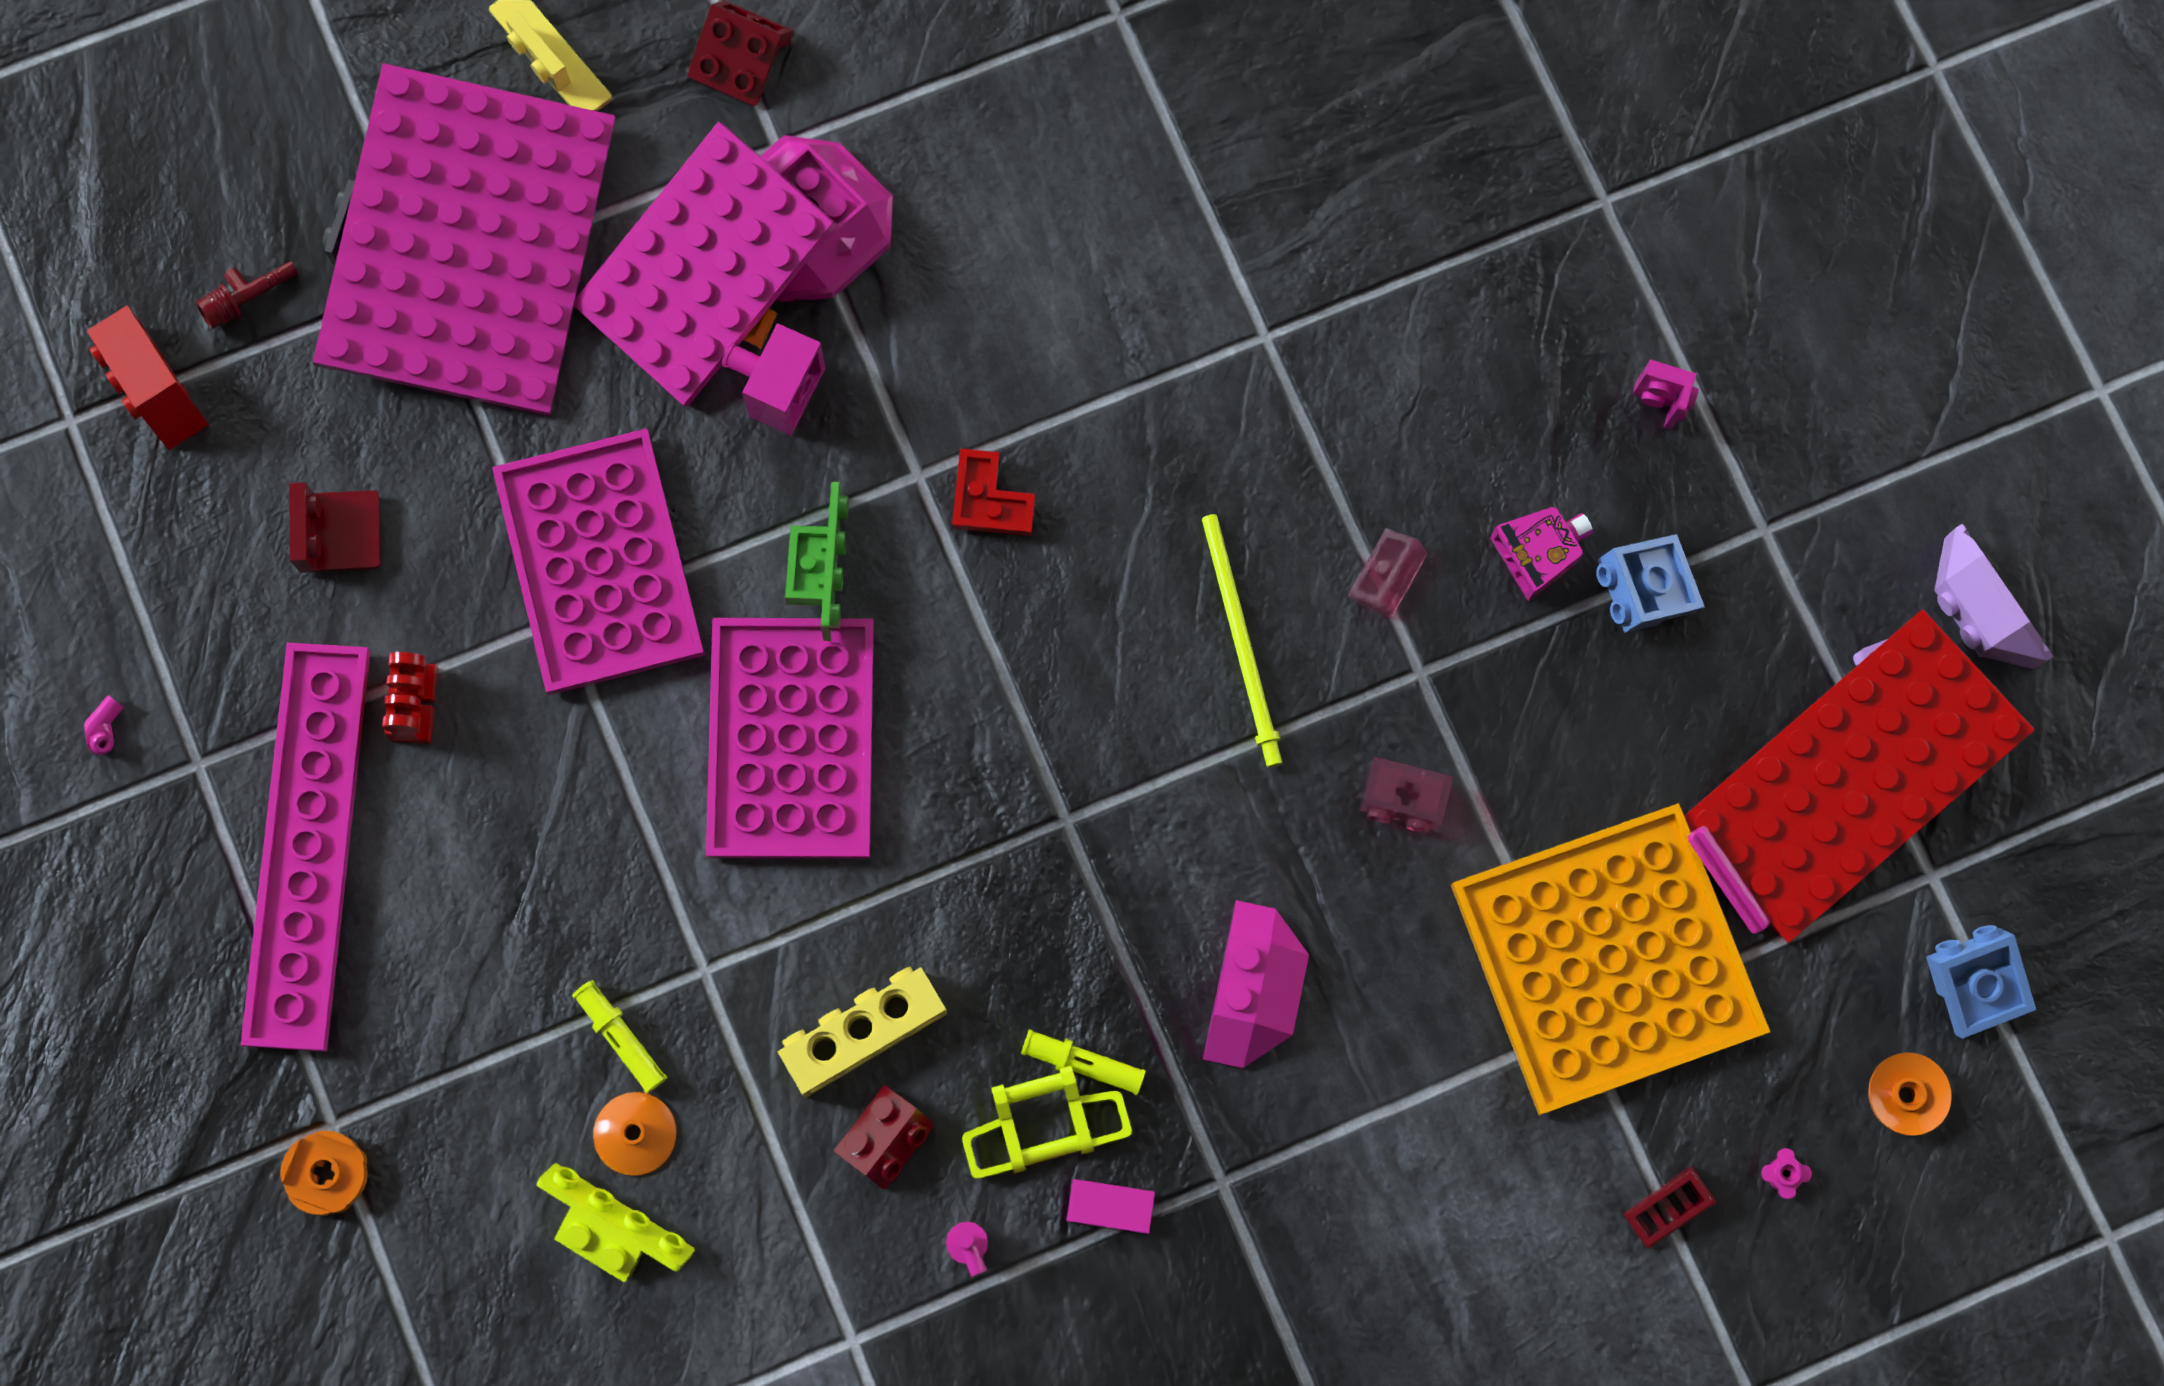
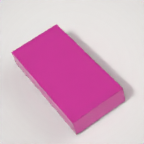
[1066,1179,1155,1234]

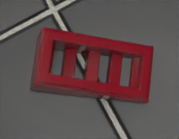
[1623,1165,1717,1249]

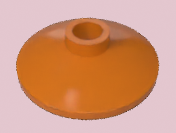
[1868,1053,1952,1136]
[593,1092,677,1176]

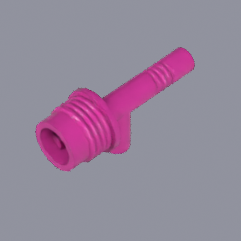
[946,1222,988,1277]

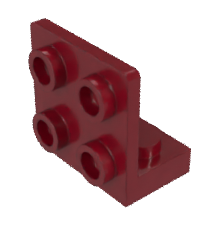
[688,0,795,105]
[289,482,381,573]

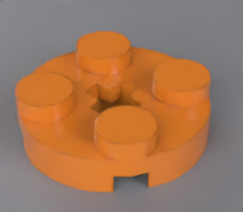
[280,1130,368,1216]

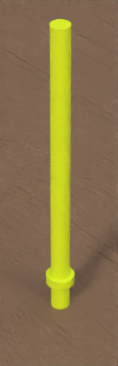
[1202,514,1283,768]

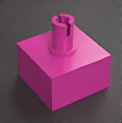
[722,323,825,436]

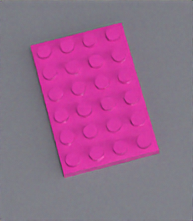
[574,121,837,406]
[492,428,705,696]
[706,618,874,859]

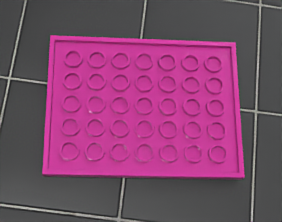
[313,63,615,416]

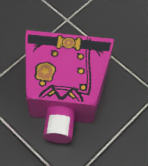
[1490,507,1593,601]

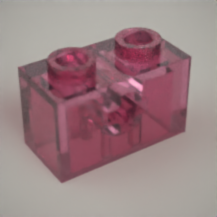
[1359,757,1453,833]

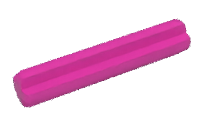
[1688,826,1770,934]

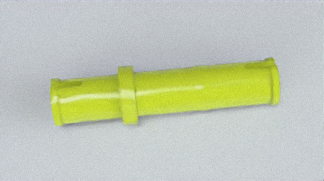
[572,980,668,1094]
[1021,1029,1146,1095]

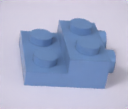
[1596,534,1705,633]
[1926,925,2036,1039]

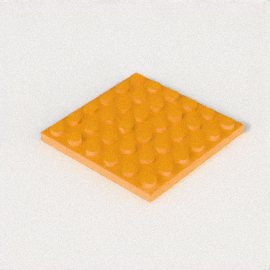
[1451,803,1770,1115]

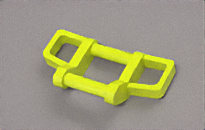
[962,1066,1132,1179]

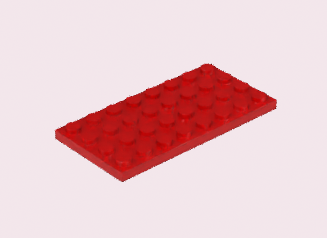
[1684,609,2035,943]

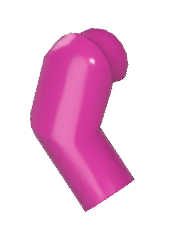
[84,695,124,755]

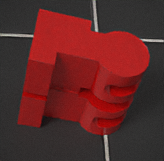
[382,652,439,744]

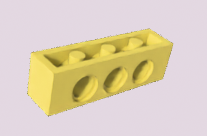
[777,967,947,1098]

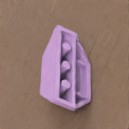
[1935,524,2054,669]

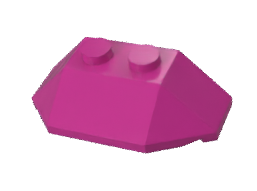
[1203,900,1309,1069]

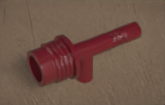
[195,261,298,330]

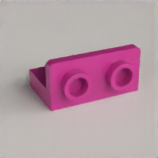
[1632,360,1699,429]

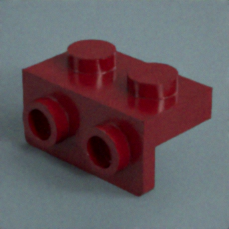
[834,1085,934,1190]

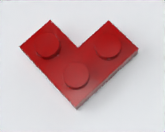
[952,448,1035,536]

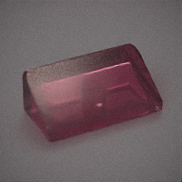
[1348,529,1427,618]

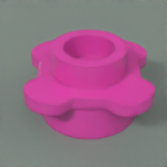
[1761,1148,1812,1199]

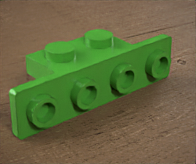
[785,482,849,641]

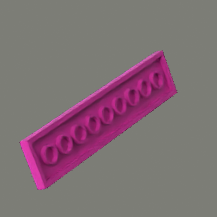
[241,643,371,1052]

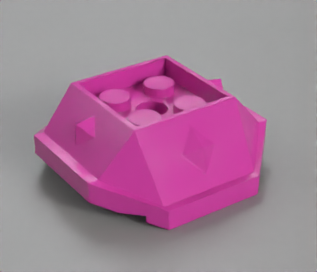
[761,135,893,302]

